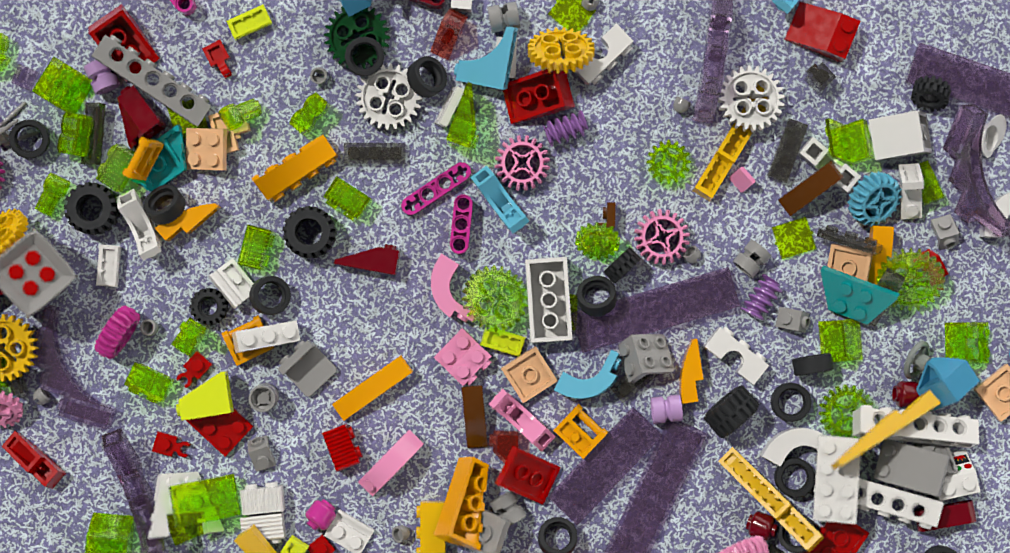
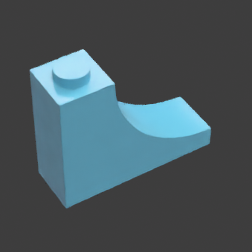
[454,26,518,90]

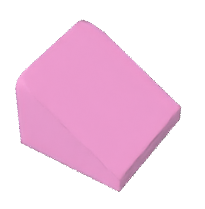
[729,167,755,192]

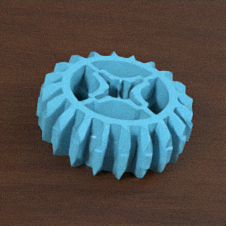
[847,171,902,227]

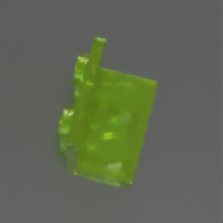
[825,118,874,166]

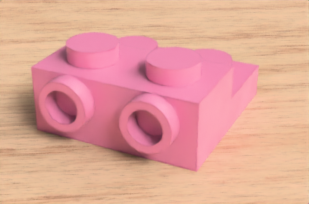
[434,328,492,386]

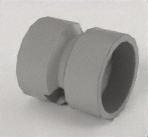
[487,1,520,33]
[733,239,772,279]
[249,383,279,412]
[489,491,527,526]

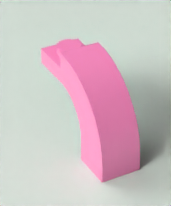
[431,254,476,323]
[489,389,556,451]
[358,430,424,497]

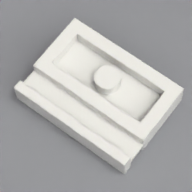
[434,86,465,127]
[209,258,254,309]
[324,509,375,553]

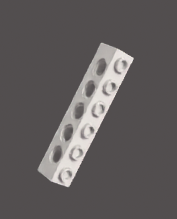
[853,405,979,448]
[813,478,944,529]

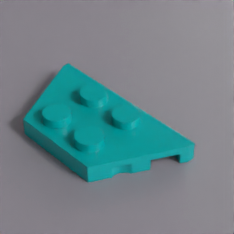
[115,125,187,192]
[820,265,900,325]

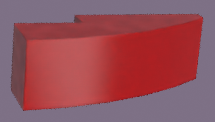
[2,431,66,489]

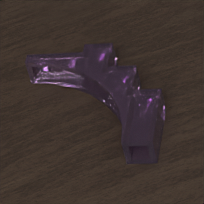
[692,0,733,123]
[943,104,1010,238]
[31,304,116,429]
[102,428,165,553]

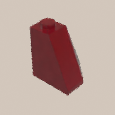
[117,85,167,151]

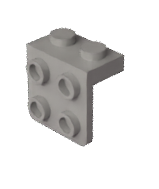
[618,334,674,383]
[278,340,337,397]

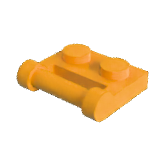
[122,137,165,181]
[221,315,275,366]
[553,403,608,459]

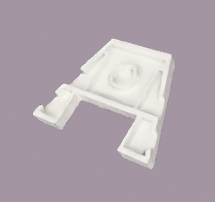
[148,472,224,539]

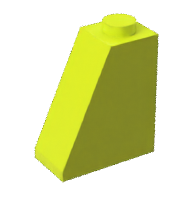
[176,371,234,420]

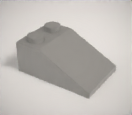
[873,439,950,497]

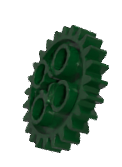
[324,6,391,69]

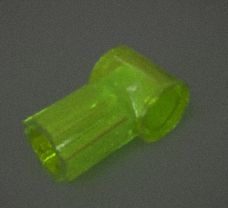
[218,98,262,131]
[34,172,71,217]

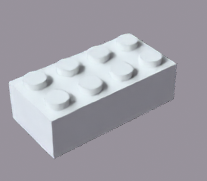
[525,257,572,343]
[813,435,861,524]

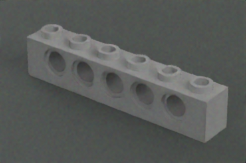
[91,35,211,127]

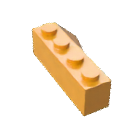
[251,134,338,202]
[434,456,489,551]

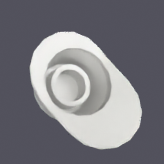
[968,114,1007,158]

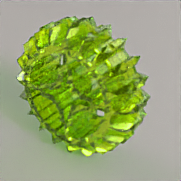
[818,384,874,438]

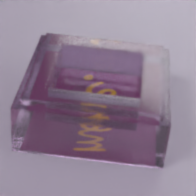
[11,64,39,91]

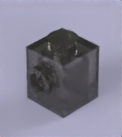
[803,62,836,94]

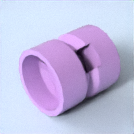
[84,60,120,95]
[650,395,683,424]

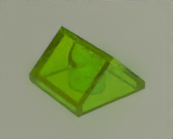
[818,319,863,362]

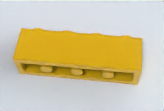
[416,501,446,553]

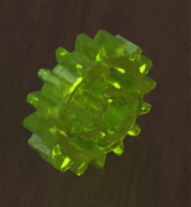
[646,140,691,185]
[575,222,620,260]

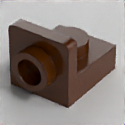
[594,202,616,232]

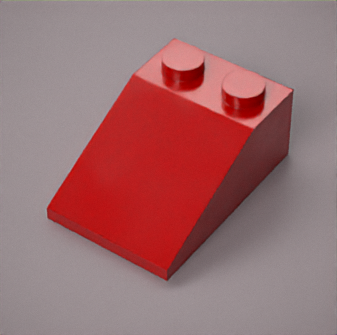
[784,2,861,63]
[88,4,160,82]
[503,69,575,124]

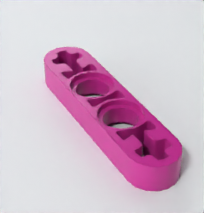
[401,162,471,215]

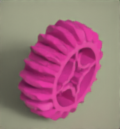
[95,306,140,359]

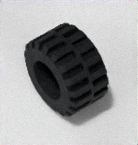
[64,182,121,235]
[283,206,337,259]
[704,385,760,438]

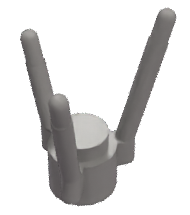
[0,101,39,147]

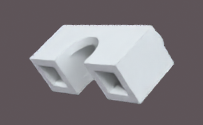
[575,23,633,86]
[797,137,861,193]
[232,320,300,353]
[703,327,769,385]

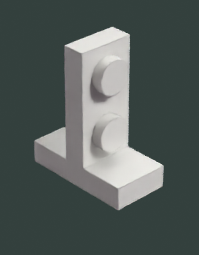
[898,163,924,219]

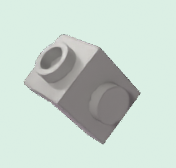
[930,214,960,250]
[775,307,810,333]
[248,435,276,472]

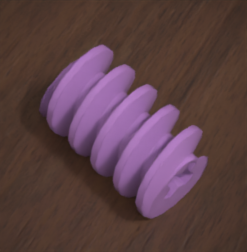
[543,110,589,147]
[740,274,783,320]

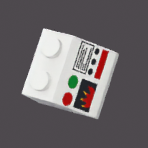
[933,450,980,501]

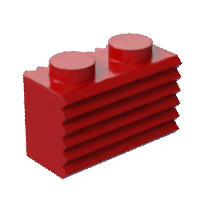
[322,423,363,472]

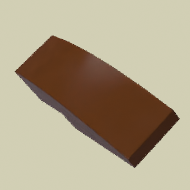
[778,161,843,216]
[461,385,488,448]

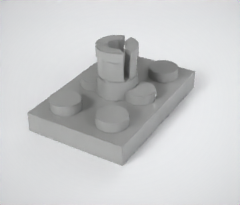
[465,509,511,553]

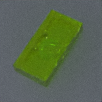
[919,160,944,206]

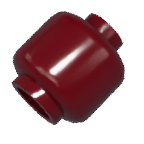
[892,381,919,408]
[746,511,778,541]

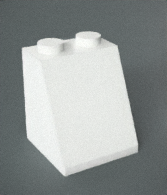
[867,110,932,161]

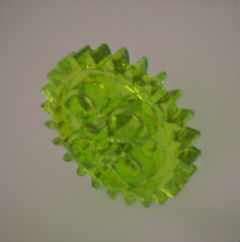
[876,247,945,311]
[461,265,528,332]

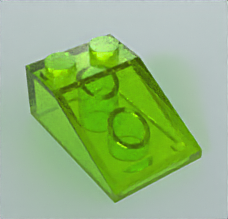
[446,82,479,153]
[169,474,241,528]

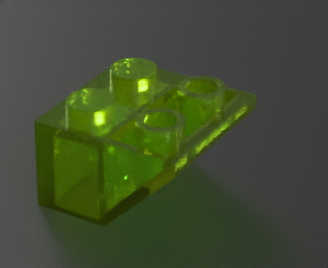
[32,56,92,116]
[945,322,990,364]
[85,512,135,553]

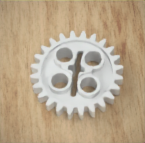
[356,63,423,131]
[717,65,785,132]

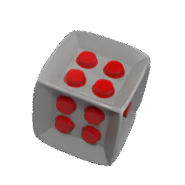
[0,228,78,318]

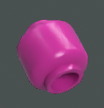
[305,499,336,531]

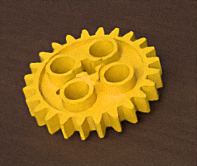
[528,27,595,74]
[0,208,29,256]
[0,314,39,382]

